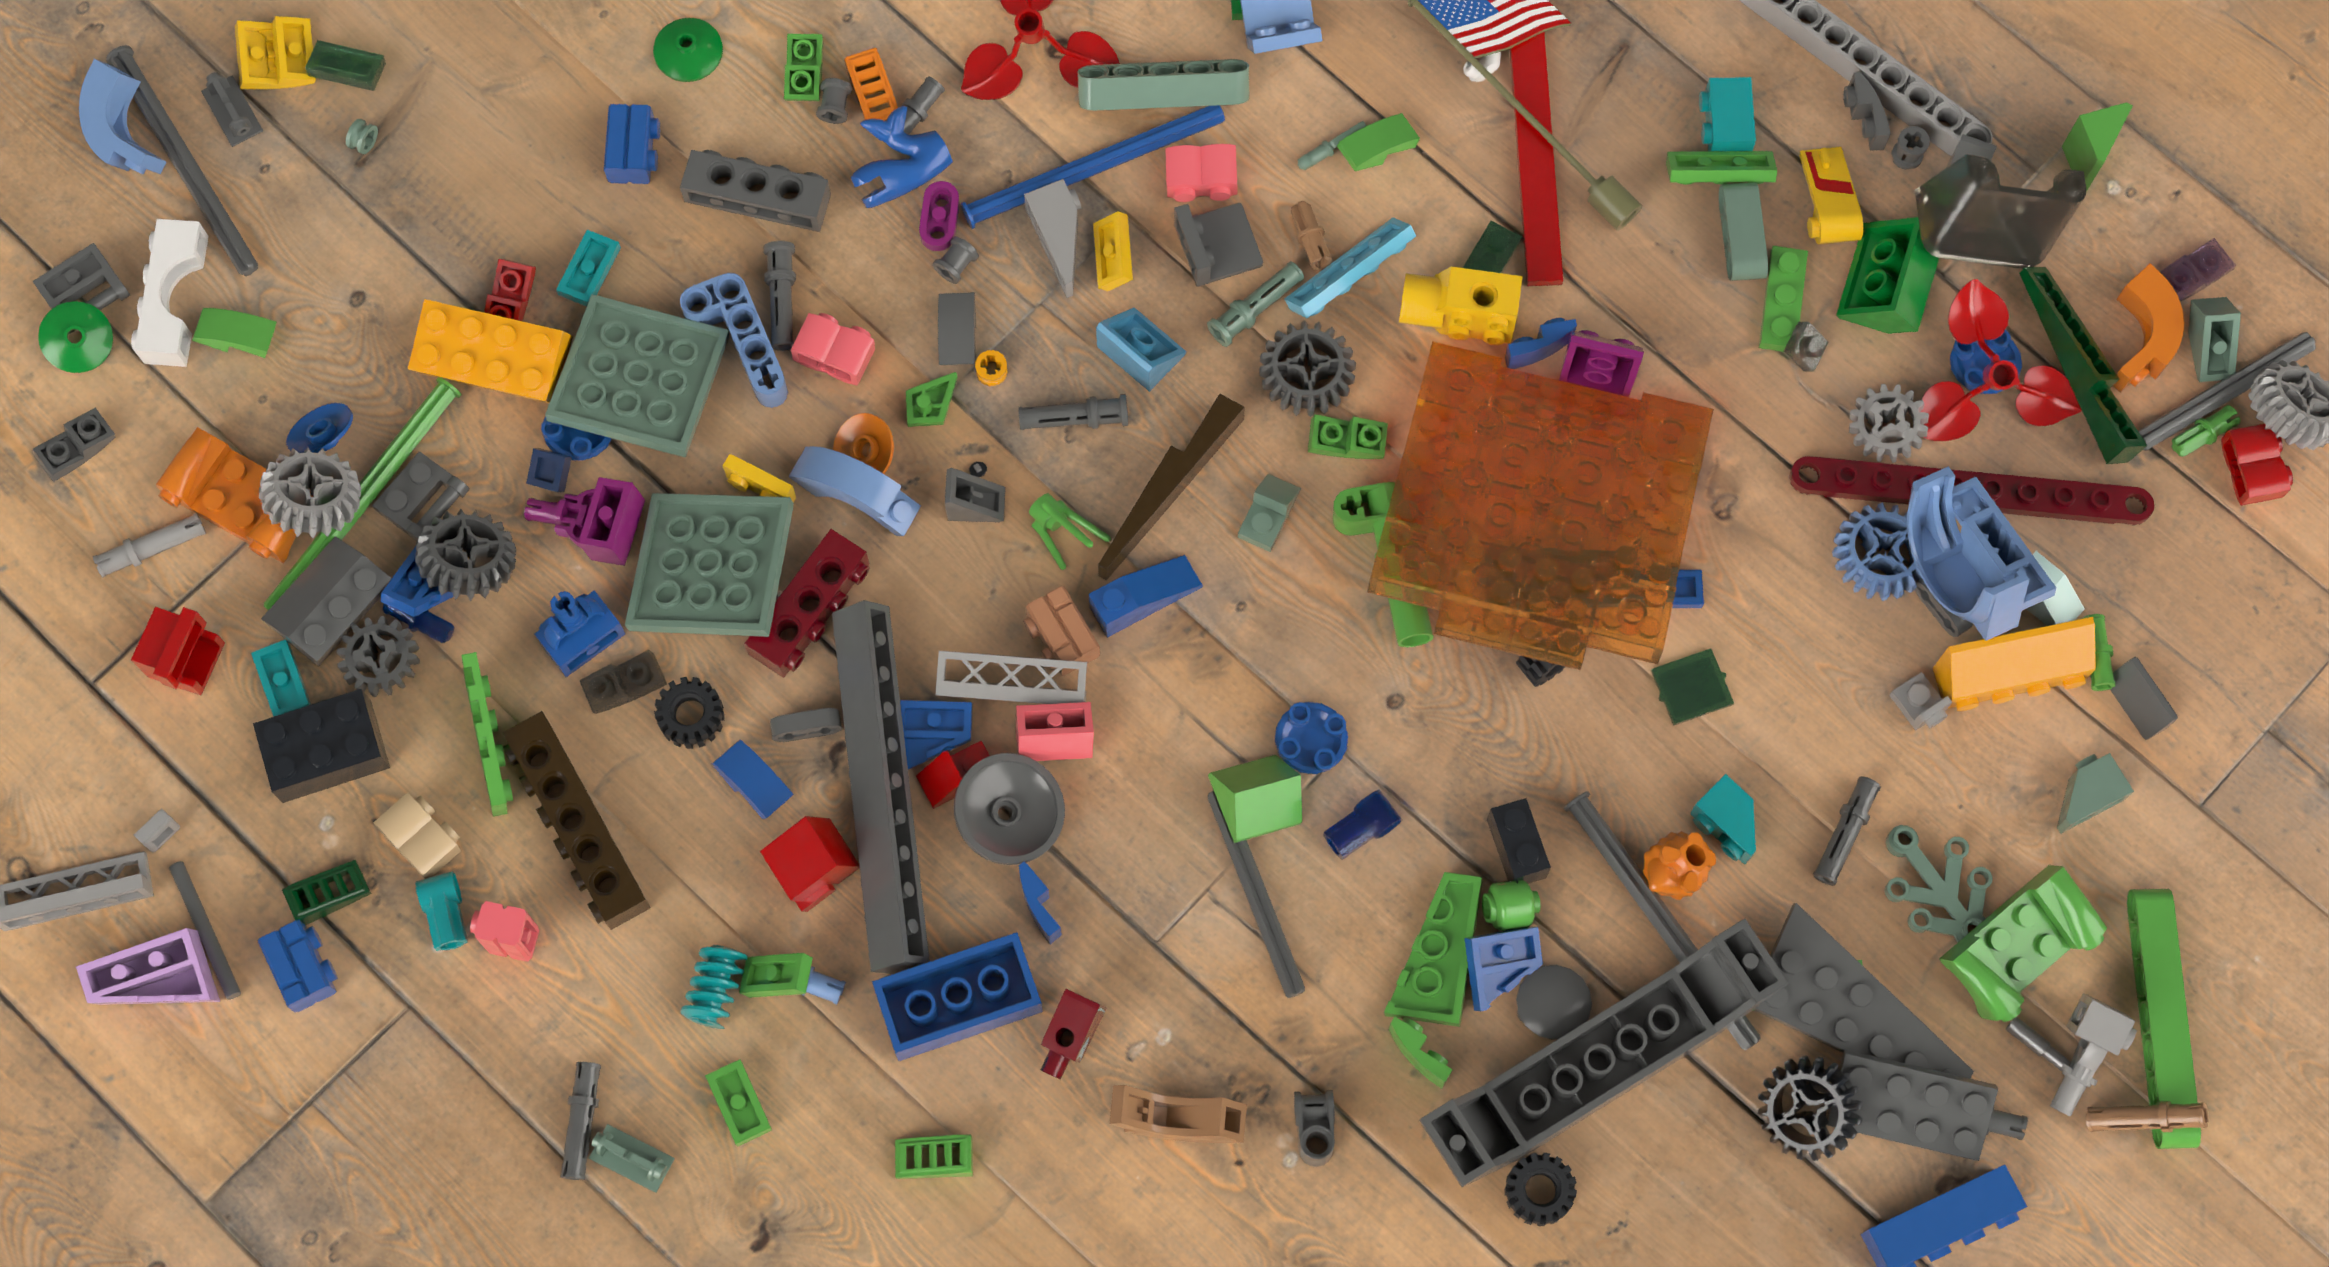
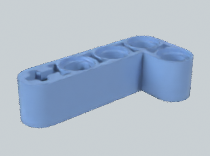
[680,273,788,408]

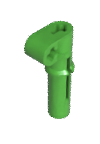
[1333,482,1434,648]

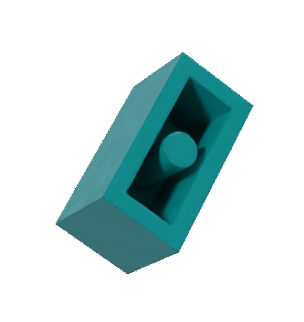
[1699,77,1756,151]

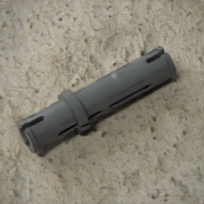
[1813,776,1881,886]
[560,1062,601,1180]

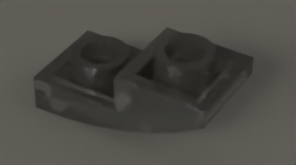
[579,650,667,714]

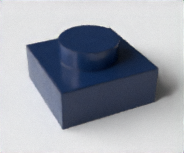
[526,448,572,492]

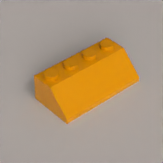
[1933,617,2096,711]

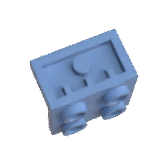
[1240,0,1323,54]

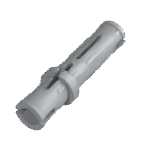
[93,513,206,578]

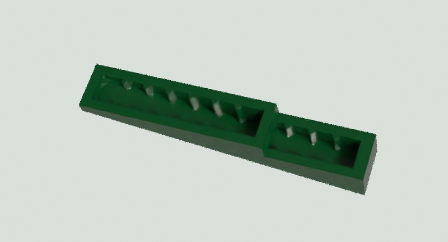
[2019,267,2147,464]

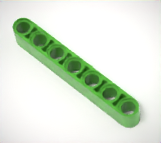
[2127,888,2201,1149]

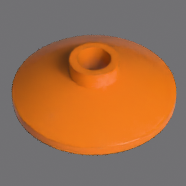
[833,413,894,474]

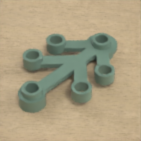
[1884,825,1993,943]

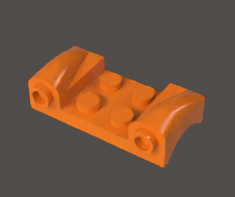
[156,427,313,564]

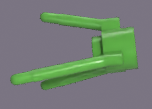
[1029,493,1111,570]

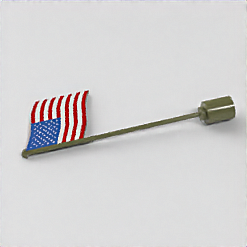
[1408,0,1642,231]

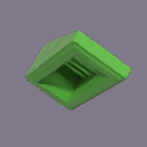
[895,1134,973,1179]

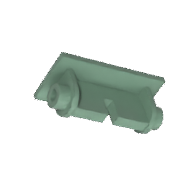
[589,1124,675,1193]

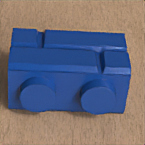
[604,104,660,184]
[257,920,338,1013]

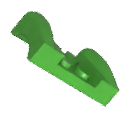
[1939,865,2107,1022]

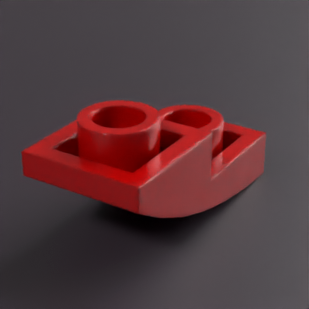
[484,259,536,321]

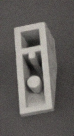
[1024,179,1081,298]

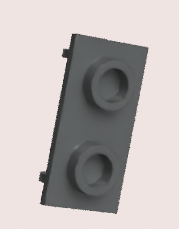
[201,72,263,147]

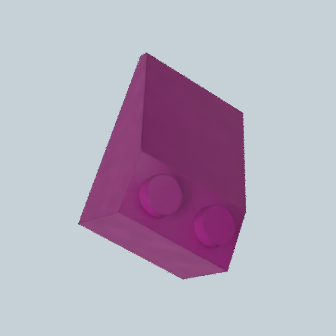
[1559,330,1644,399]

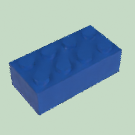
[872,932,1043,1061]

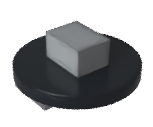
[969,462,987,477]

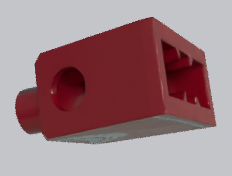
[1040,989,1107,1080]

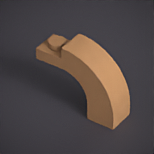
[1109,1085,1247,1143]

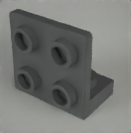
[1174,203,1263,287]

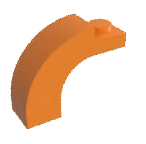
[2113,263,2184,393]

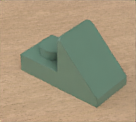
[1238,474,1301,552]

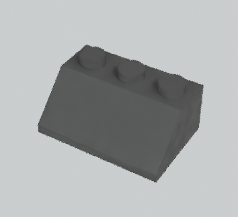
[261,536,392,667]

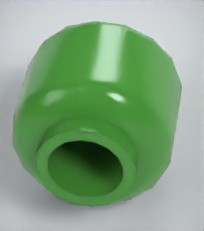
[1482,880,1541,931]

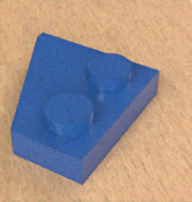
[380,546,454,617]

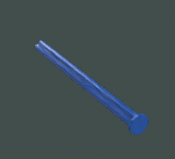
[961,105,1225,229]

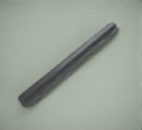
[2138,332,2316,451]
[1208,790,1305,998]

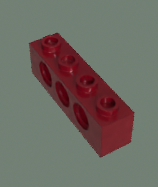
[744,529,870,678]

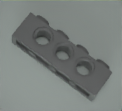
[680,150,831,232]

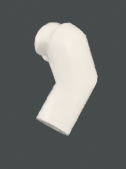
[1463,52,1501,82]

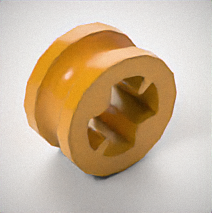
[975,350,1008,386]

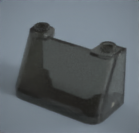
[1914,154,2086,269]

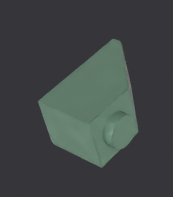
[2188,297,2241,382]
[2057,753,2134,834]

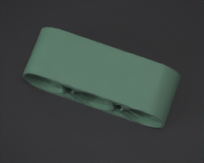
[1719,182,1768,281]

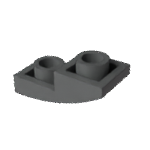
[1843,72,1891,151]
[938,292,976,365]
[33,407,116,482]

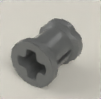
[816,78,852,124]
[1891,126,1930,170]
[933,236,979,284]

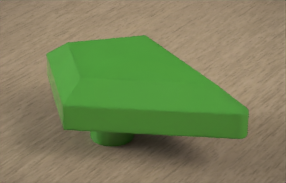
[906,372,958,427]

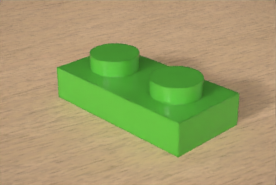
[739,953,813,998]
[705,1059,772,1147]

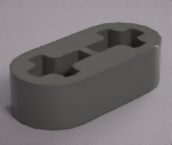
[1915,579,1973,638]
[770,708,842,742]

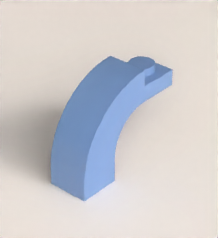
[79,59,167,174]
[789,446,921,536]

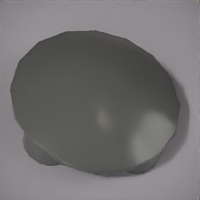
[1516,965,1592,1040]

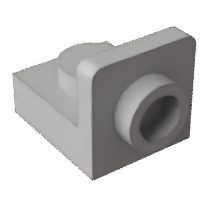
[1889,672,1952,731]

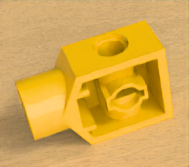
[1399,266,1523,345]

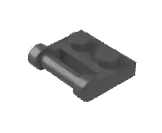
[32,243,130,334]
[372,451,470,541]

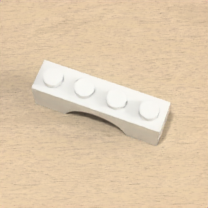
[131,219,209,367]

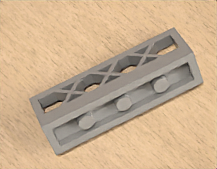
[935,651,1087,704]
[0,851,154,931]

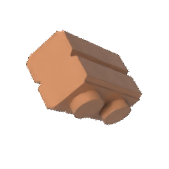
[1023,586,1100,676]

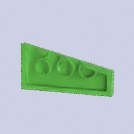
[461,652,513,817]
[1384,872,1483,1027]

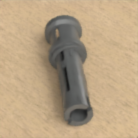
[763,241,796,351]
[1018,394,1129,430]

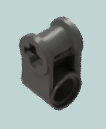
[1294,1090,1335,1167]

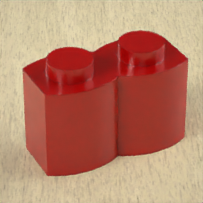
[2221,424,2293,506]

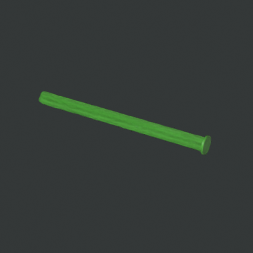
[264,377,462,610]

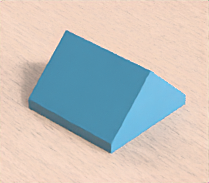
[1096,307,1187,392]

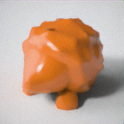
[1643,831,1716,900]

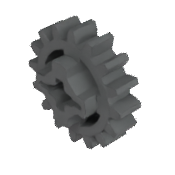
[337,616,420,697]

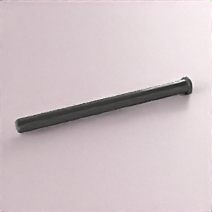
[106,45,258,276]
[1564,791,1761,1050]

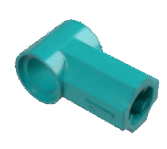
[415,871,468,951]

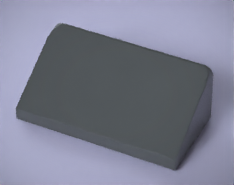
[2110,656,2178,740]

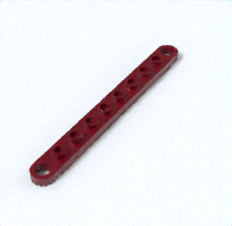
[1789,456,2155,526]

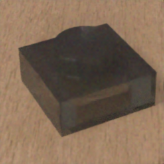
[1784,322,1829,372]

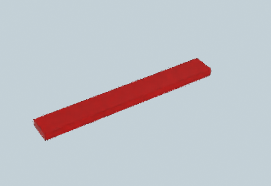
[1509,32,1563,286]

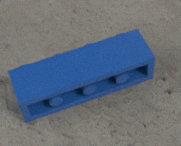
[1860,1165,2028,1267]

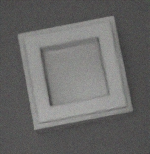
[134,808,181,852]

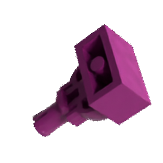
[524,477,645,566]

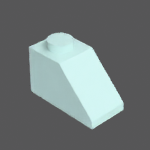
[2027,551,2085,626]

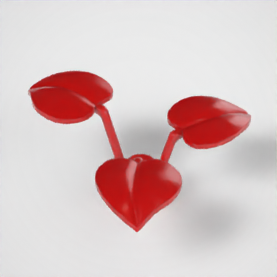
[961,0,1120,100]
[1921,279,2082,441]

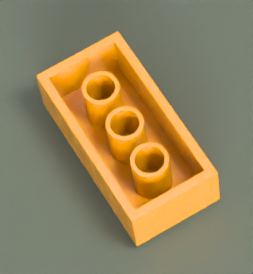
[408,299,573,403]

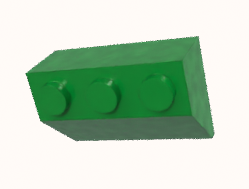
[1836,217,1945,334]

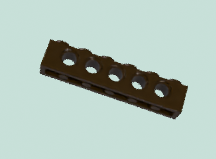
[502,711,651,930]

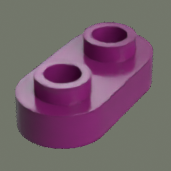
[919,181,960,251]

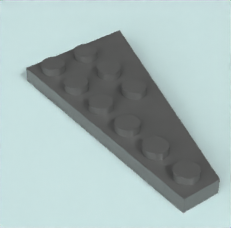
[1753,903,1974,1079]

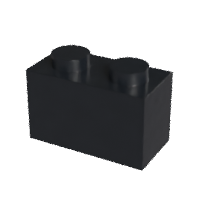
[1487,798,1551,884]

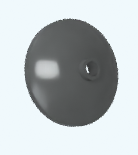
[954,753,1065,865]

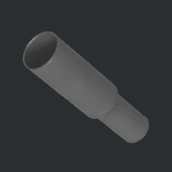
[2006,1016,2071,1072]

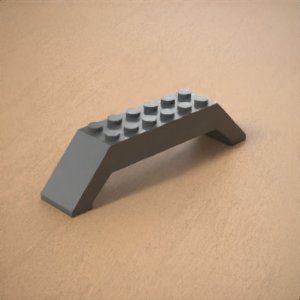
[1419,919,1789,1187]

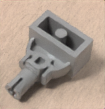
[2050,993,2137,1116]

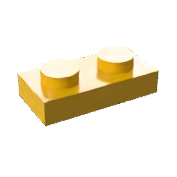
[1093,211,1133,291]
[722,454,796,503]

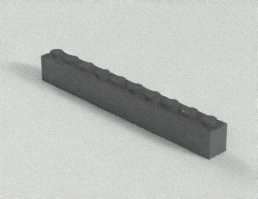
[832,600,930,974]

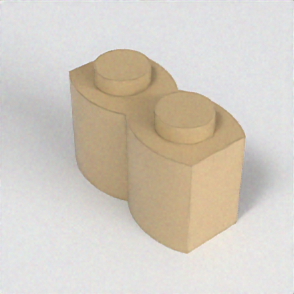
[373,792,461,879]

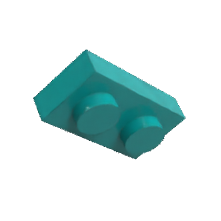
[556,230,621,307]
[251,639,311,717]

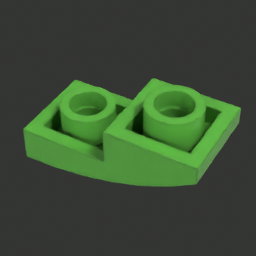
[784,34,823,101]
[1337,113,1420,171]
[192,308,277,358]
[1308,414,1388,459]
[1388,1016,1453,1089]

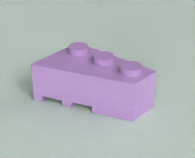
[76,928,220,1005]

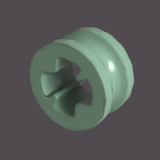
[346,119,378,155]

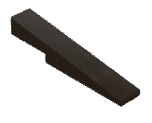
[1098,394,1245,581]

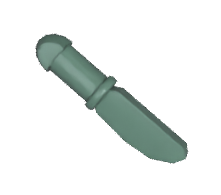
[1298,121,1367,171]

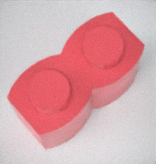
[1165,144,1237,202]
[791,313,875,386]

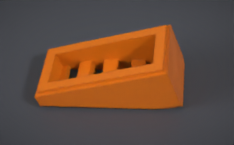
[844,48,898,121]

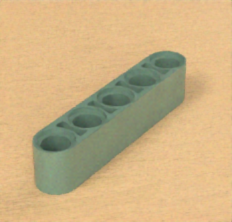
[1077,59,1250,111]

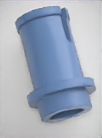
[801,966,846,1005]

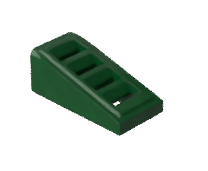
[282,860,372,925]

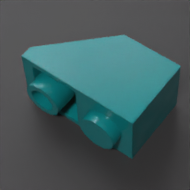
[1690,774,1756,865]

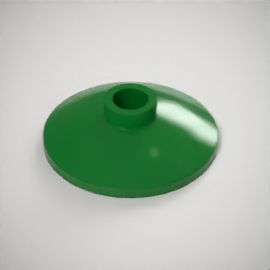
[653,18,723,82]
[38,301,113,373]

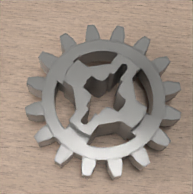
[1849,384,1929,463]

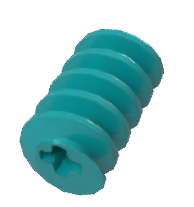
[680,945,748,1029]

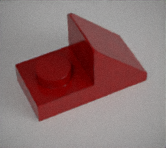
[916,740,990,809]

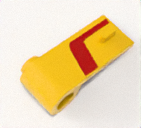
[1799,147,1863,245]

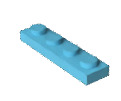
[1284,217,1416,318]

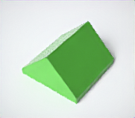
[2062,102,2133,193]
[1208,755,1302,843]

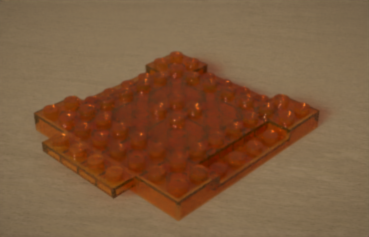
[1367,341,1714,670]

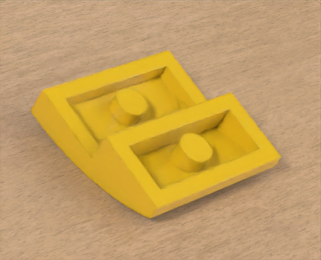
[235,16,316,90]

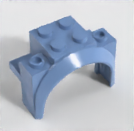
[1907,466,2056,641]

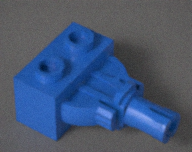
[534,590,625,677]

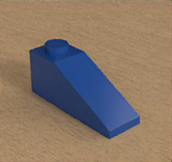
[1089,555,1203,638]

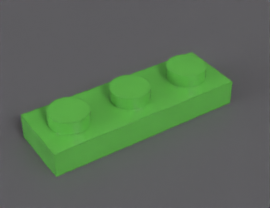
[1666,151,1777,185]
[1759,246,1808,353]

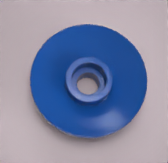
[286,403,353,453]

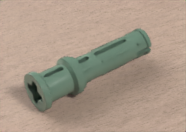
[1207,261,1304,347]

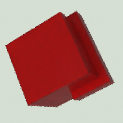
[131,606,225,696]
[760,816,860,912]

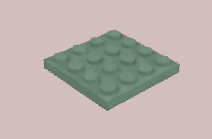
[545,294,729,458]
[625,493,794,637]

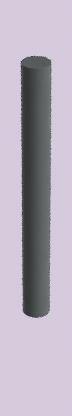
[169,861,241,1000]

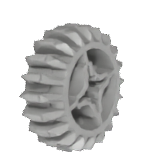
[2248,360,2329,450]
[259,446,361,539]

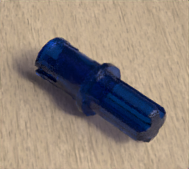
[382,604,455,643]

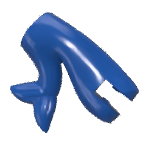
[850,106,953,208]

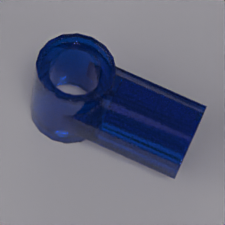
[1323,789,1403,860]

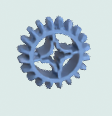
[1832,502,1922,601]

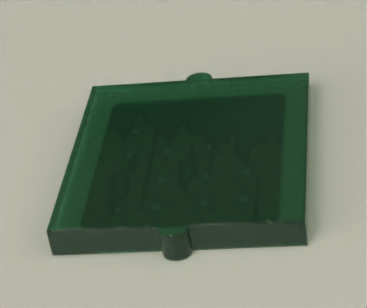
[1651,649,1734,726]

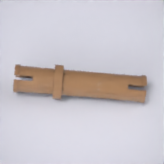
[2086,1101,2209,1132]

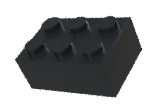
[253,689,390,803]

